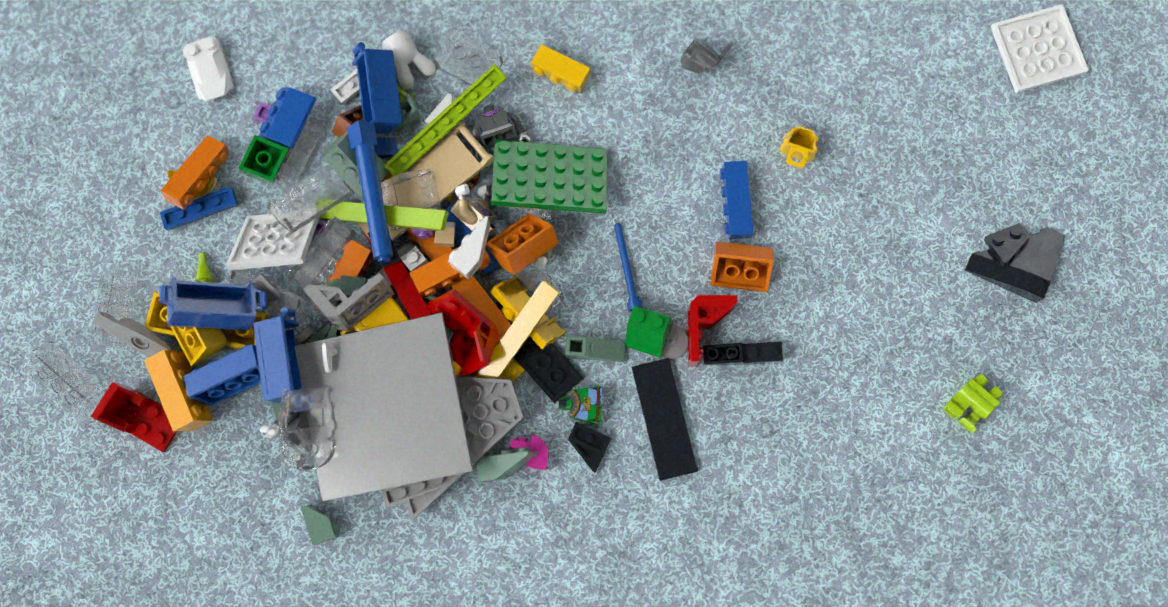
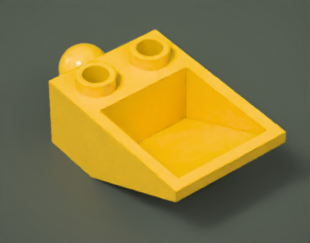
[340,297,410,335]

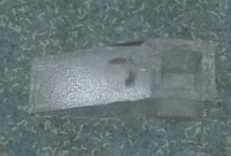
[515,263,564,310]

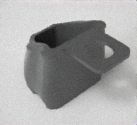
[681,37,733,74]

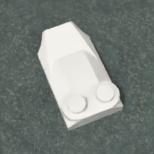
[183,37,235,102]

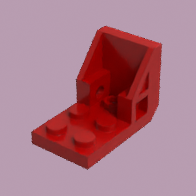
[426,289,499,377]
[687,295,738,367]
[90,382,178,453]

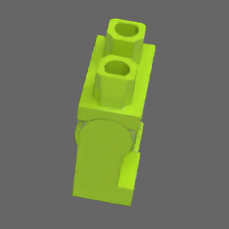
[941,374,1003,434]

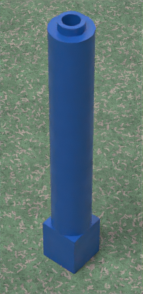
[347,121,393,263]

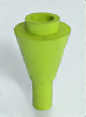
[195,253,214,283]

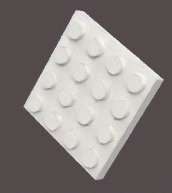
[991,4,1089,93]
[226,209,320,270]

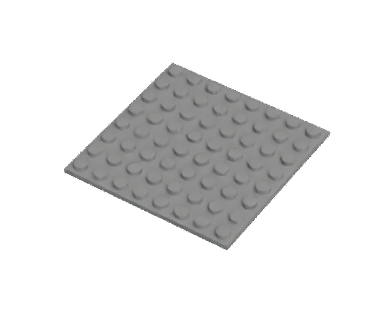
[294,313,473,501]

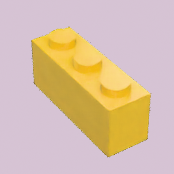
[531,44,591,93]

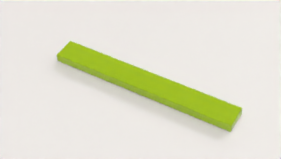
[384,64,508,179]
[316,200,449,231]

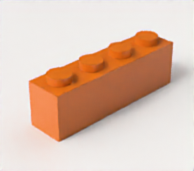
[160,135,230,210]
[316,240,373,310]
[409,247,491,297]

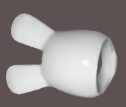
[382,30,436,90]

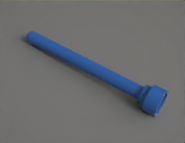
[614,223,643,312]

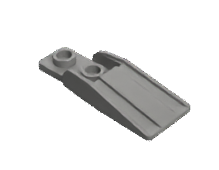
[93,311,172,357]

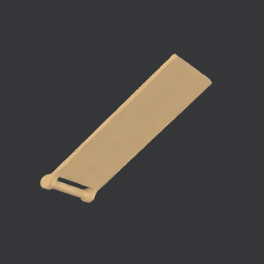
[358,121,494,241]

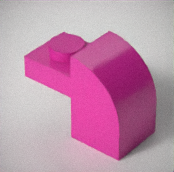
[510,435,549,471]

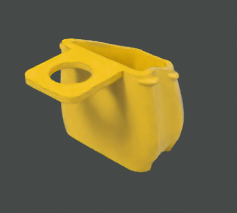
[780,126,818,168]

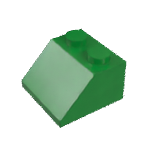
[238,135,289,183]
[625,306,674,358]

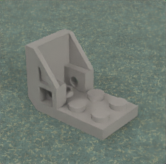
[303,273,394,331]

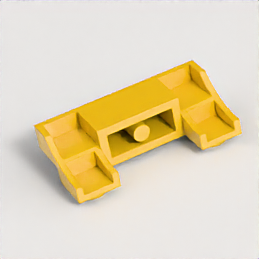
[490,275,567,349]

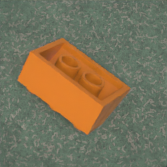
[486,213,559,275]
[710,241,774,292]

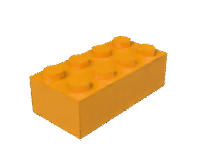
[144,350,213,431]

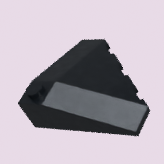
[964,227,1065,303]

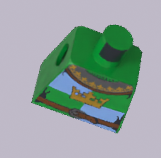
[559,386,602,425]

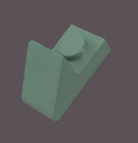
[394,94,421,132]
[327,276,367,298]

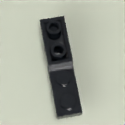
[703,341,784,365]

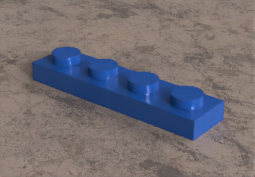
[160,186,238,231]

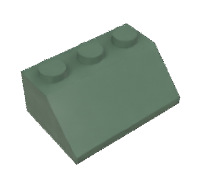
[323,131,389,199]

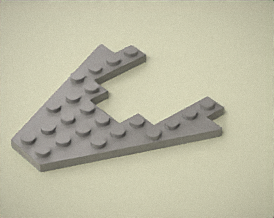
[381,377,525,520]

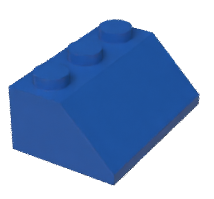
[259,87,317,148]

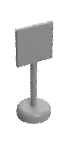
[246,274,315,346]

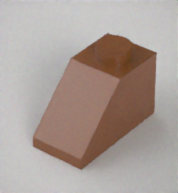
[332,105,364,138]

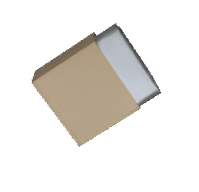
[434,222,456,247]

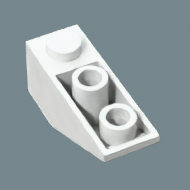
[448,216,490,280]

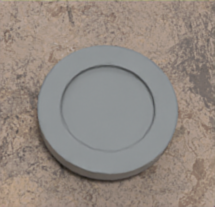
[662,325,688,359]

